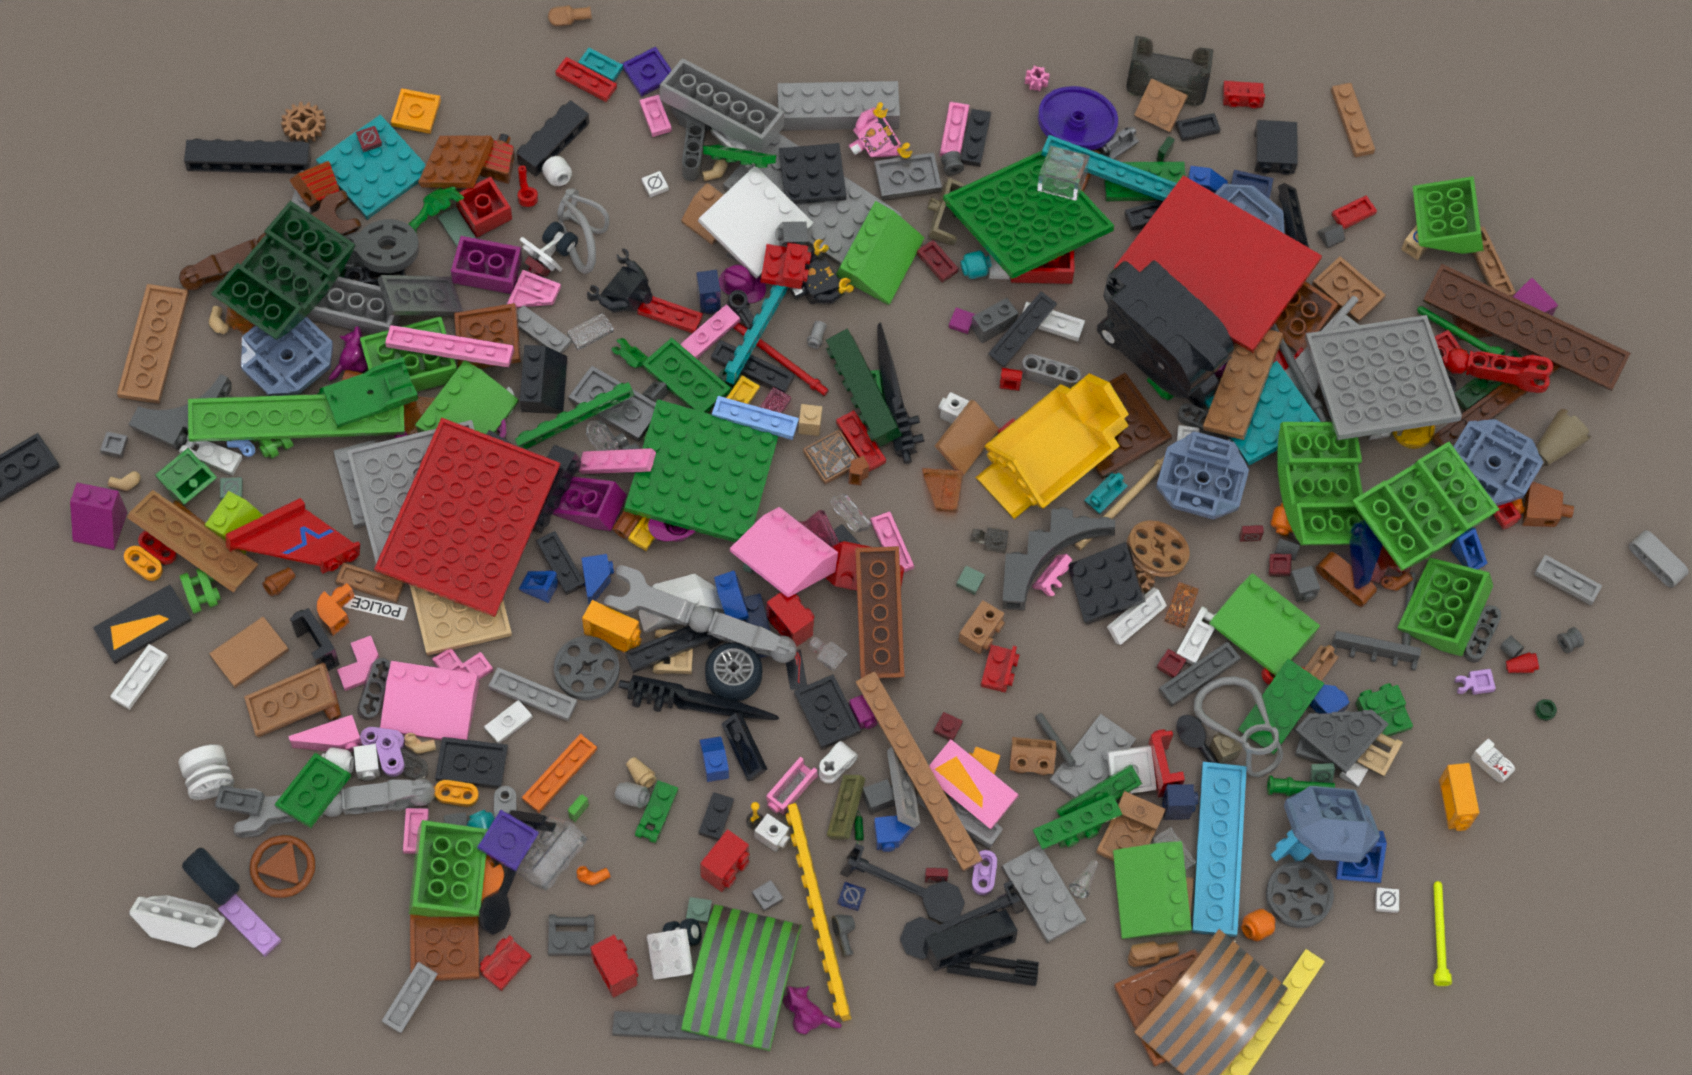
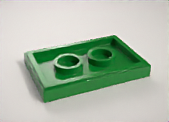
[274,753,351,828]

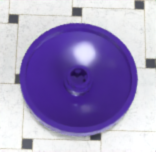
[1038,86,1118,150]

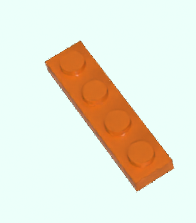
[522,733,597,814]

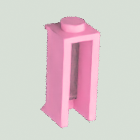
[766,757,818,816]

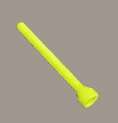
[1433,881,1452,986]

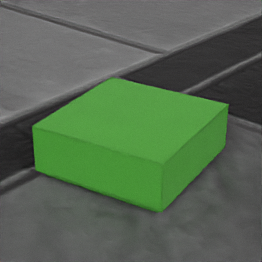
[568,794,589,822]

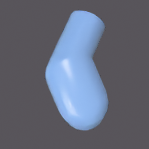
[227,440,255,457]

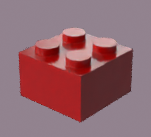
[456,177,512,237]
[766,592,814,647]
[700,829,750,892]
[590,934,639,998]

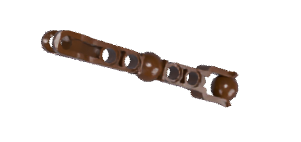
[179,190,362,291]

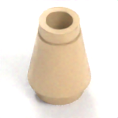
[626,757,656,788]

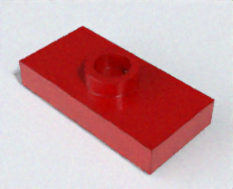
[1331,195,1377,230]

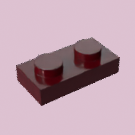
[917,240,959,283]

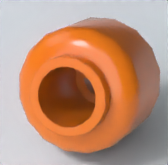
[1270,503,1293,536]
[1241,909,1275,942]

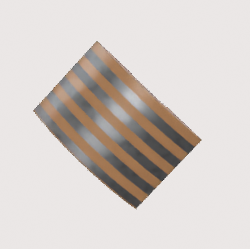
[1134,929,1288,1075]

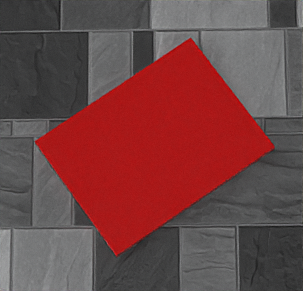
[1114,175,1322,353]
[374,417,561,617]

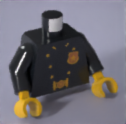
[790,239,854,304]

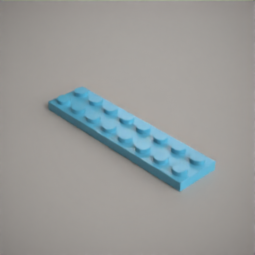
[1192,762,1247,937]

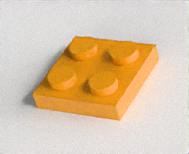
[391,88,441,134]

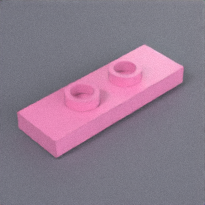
[680,304,741,359]

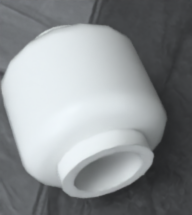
[542,156,572,186]
[321,747,355,774]

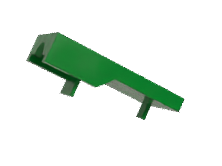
[323,357,418,428]

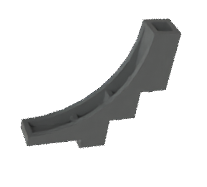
[1003,507,1115,610]

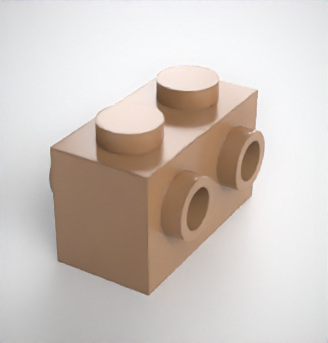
[958,600,1005,654]
[1009,737,1056,775]

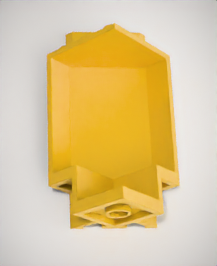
[975,373,1129,519]

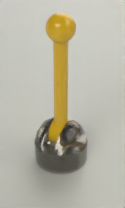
[746,802,764,831]

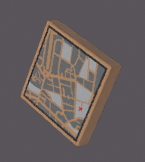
[803,430,858,484]

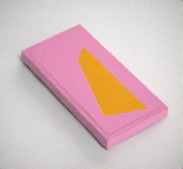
[929,739,1019,829]

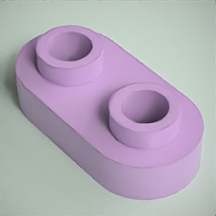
[360,727,405,750]
[376,733,405,777]
[972,850,997,895]

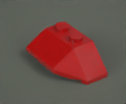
[825,541,905,591]

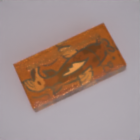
[1164,582,1199,629]

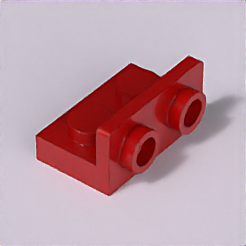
[1223,81,1265,108]
[981,645,1020,693]
[480,935,532,991]

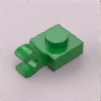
[611,338,648,368]

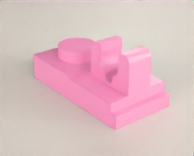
[1032,554,1072,596]

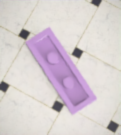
[218,894,281,957]

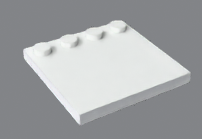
[698,166,813,278]

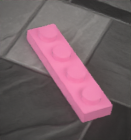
[579,448,656,474]

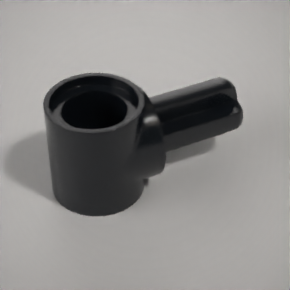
[727,290,754,329]

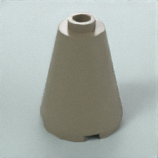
[1536,409,1591,466]

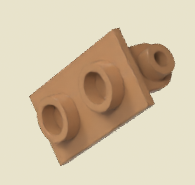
[1305,645,1339,681]

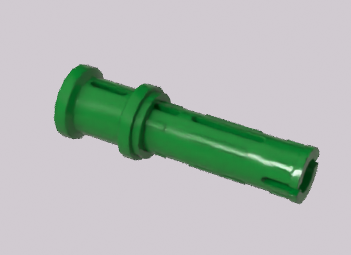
[1267,775,1335,797]

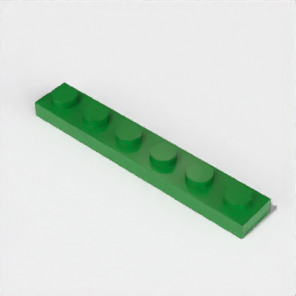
[515,382,635,450]

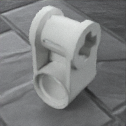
[819,741,858,784]

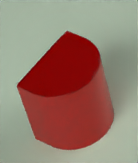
[999,368,1023,391]
[1493,502,1522,530]

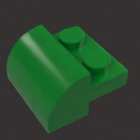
[155,448,217,506]

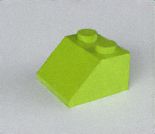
[205,491,264,554]

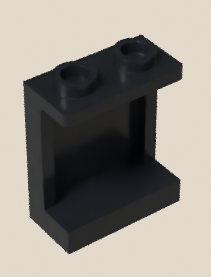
[1254,120,1298,175]
[290,608,340,671]

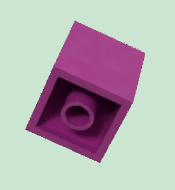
[70,482,128,550]

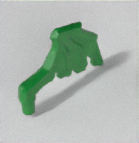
[408,187,464,232]

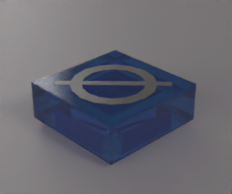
[837,882,866,911]

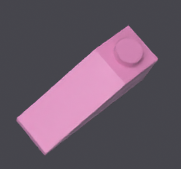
[288,715,362,752]

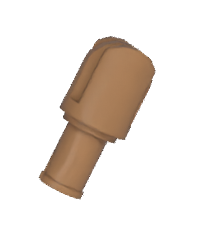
[1128,941,1179,967]

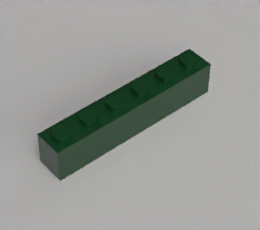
[826,328,902,447]

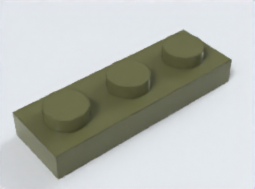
[827,775,866,839]

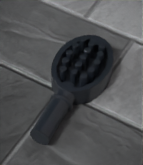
[1176,714,1219,763]

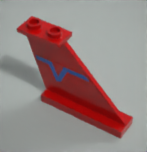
[226,498,360,574]

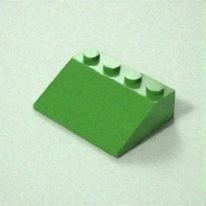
[1413,176,1484,254]
[836,201,925,305]
[360,317,457,392]
[415,360,519,434]
[1397,558,1493,656]
[1209,573,1320,676]
[408,820,488,917]
[1113,841,1192,939]

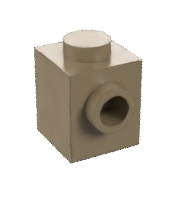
[1209,730,1242,764]

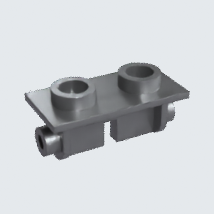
[1096,127,1139,159]

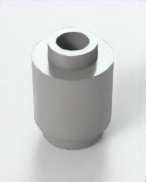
[615,782,650,808]

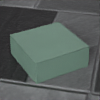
[956,566,985,595]

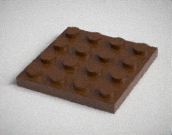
[1094,372,1172,479]

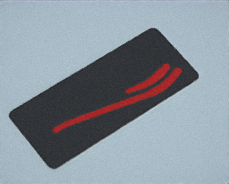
[786,649,807,690]

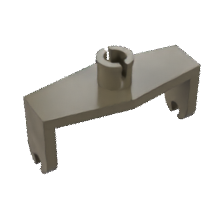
[926,178,966,245]

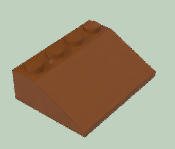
[1275,281,1341,351]

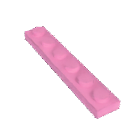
[385,325,514,368]

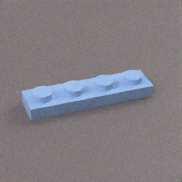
[712,396,799,440]

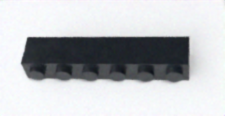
[184,138,312,174]

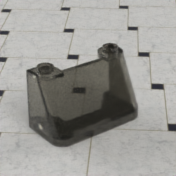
[1126,35,1214,106]

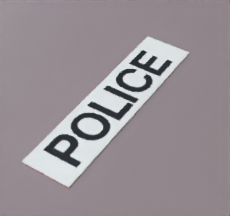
[344,595,408,621]

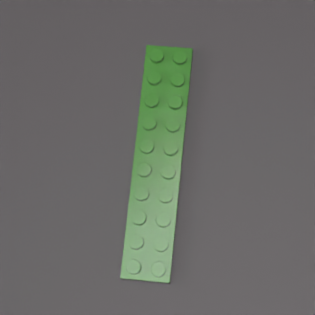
[188,393,405,442]

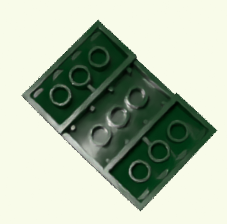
[211,200,356,340]

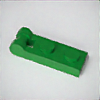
[635,780,678,844]

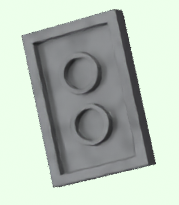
[874,153,942,200]

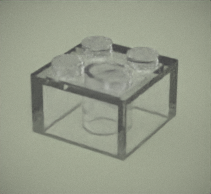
[1037,146,1090,201]

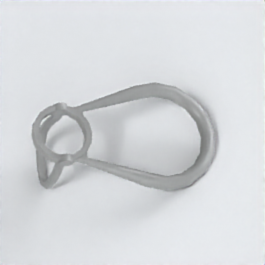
[1193,676,1283,777]

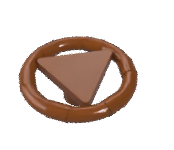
[249,835,315,898]

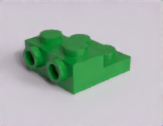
[1355,683,1413,741]

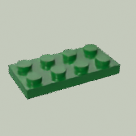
[1104,162,1185,201]
[642,337,731,413]
[1238,659,1324,755]

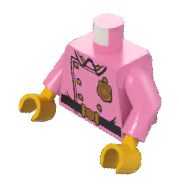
[849,102,913,158]

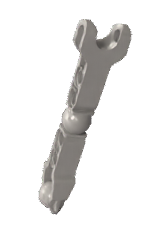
[603,565,797,663]
[234,778,435,838]

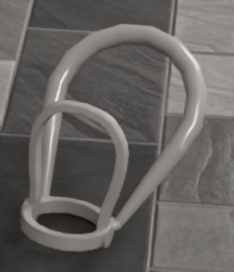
[557,188,609,274]

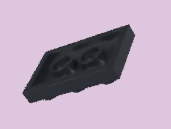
[794,674,861,750]
[435,737,508,788]

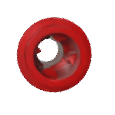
[1505,652,1539,674]

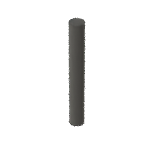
[1035,713,1076,767]

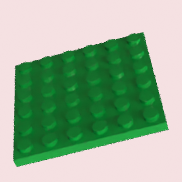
[943,151,1114,279]
[624,399,778,543]

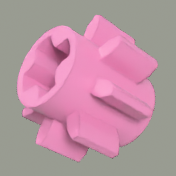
[1025,66,1050,92]

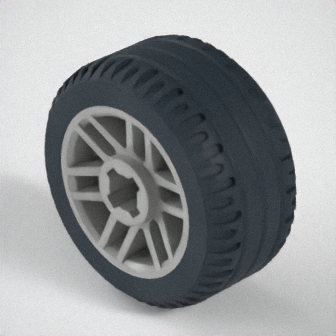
[705,642,762,701]
[182,848,240,905]

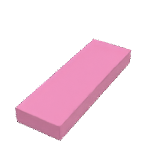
[940,102,969,157]
[870,512,914,572]

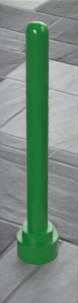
[1417,306,1505,355]

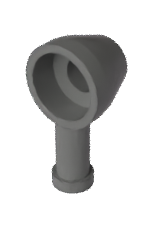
[832,914,855,957]

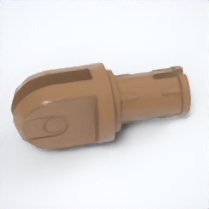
[548,5,592,26]

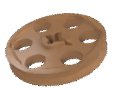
[1127,520,1190,577]

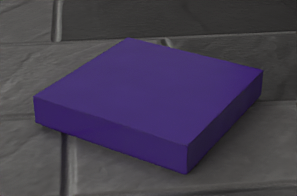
[621,47,672,97]
[477,810,539,871]

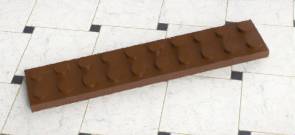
[1423,264,1631,391]

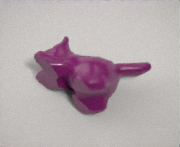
[328,326,368,381]
[782,986,842,1034]

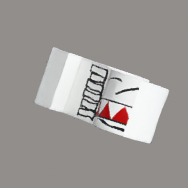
[1471,739,1515,783]

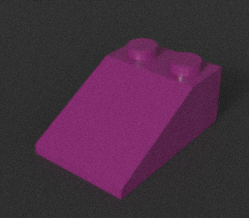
[552,477,627,531]

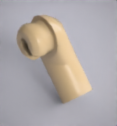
[702,158,728,182]
[209,306,229,334]
[108,471,141,491]
[404,733,436,754]

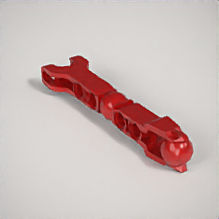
[1437,344,1553,393]

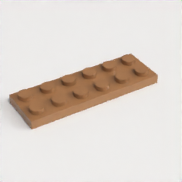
[117,284,189,404]
[1203,330,1283,440]
[127,490,258,593]

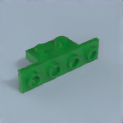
[1033,795,1122,850]

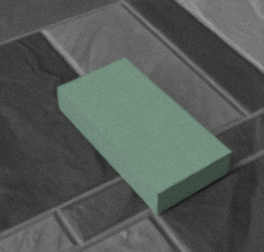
[438,207,475,248]

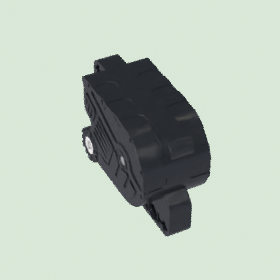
[1097,260,1234,408]

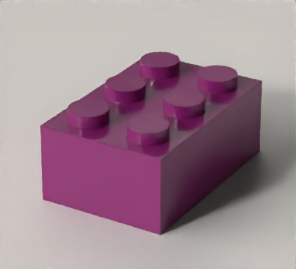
[451,236,523,294]

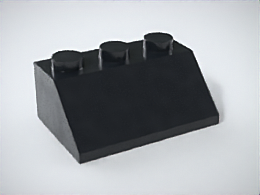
[520,345,568,414]

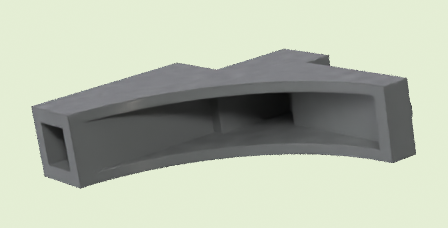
[129,374,232,450]

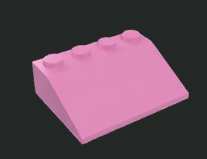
[730,507,838,597]
[380,661,479,740]

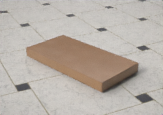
[244,663,338,738]

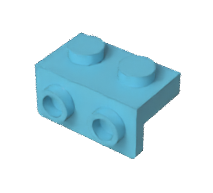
[1271,830,1312,862]

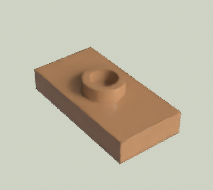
[1118,791,1165,829]

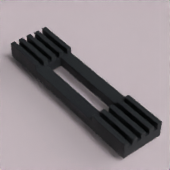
[947,955,1039,986]

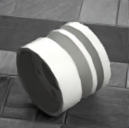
[178,745,235,800]

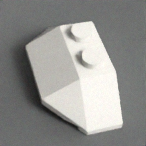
[638,574,724,633]
[130,895,225,948]

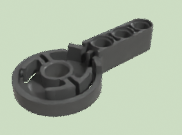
[670,105,712,181]
[344,219,419,273]

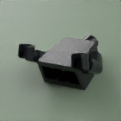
[587,248,653,313]

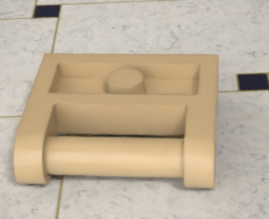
[653,629,693,674]
[1357,733,1403,777]

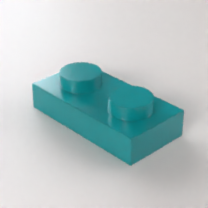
[578,48,623,82]

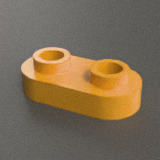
[124,546,163,581]
[435,780,479,807]

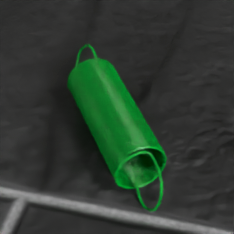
[854,811,864,846]

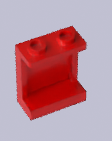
[1147,729,1185,798]

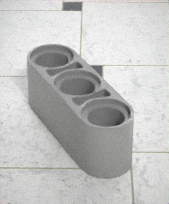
[1021,354,1081,388]
[1629,530,1689,588]

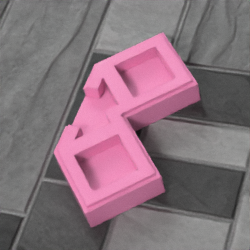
[337,636,379,691]
[432,649,493,680]

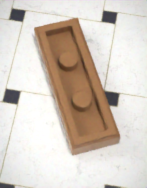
[336,562,405,603]

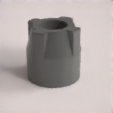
[1500,635,1524,659]

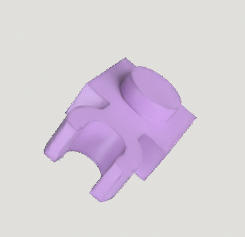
[1454,669,1496,695]

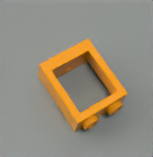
[582,600,642,653]
[1439,763,1479,831]

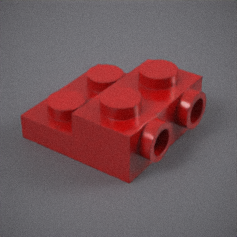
[760,243,811,289]

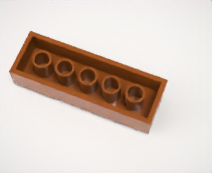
[855,546,905,678]

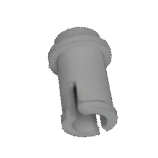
[807,321,827,349]

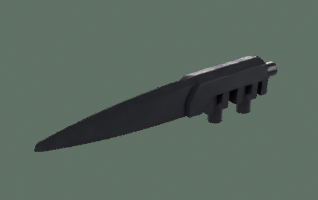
[877,322,925,464]
[619,675,779,720]

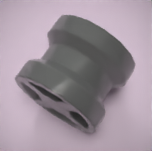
[941,151,964,176]
[1557,627,1584,654]

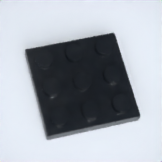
[779,143,847,204]
[1068,542,1146,625]

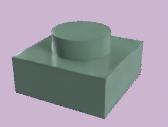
[686,897,712,924]

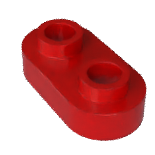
[138,531,177,565]

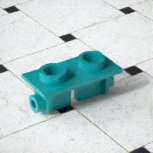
[1084,472,1128,514]

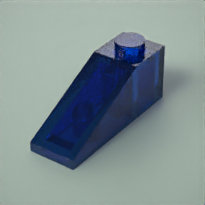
[1349,520,1382,589]

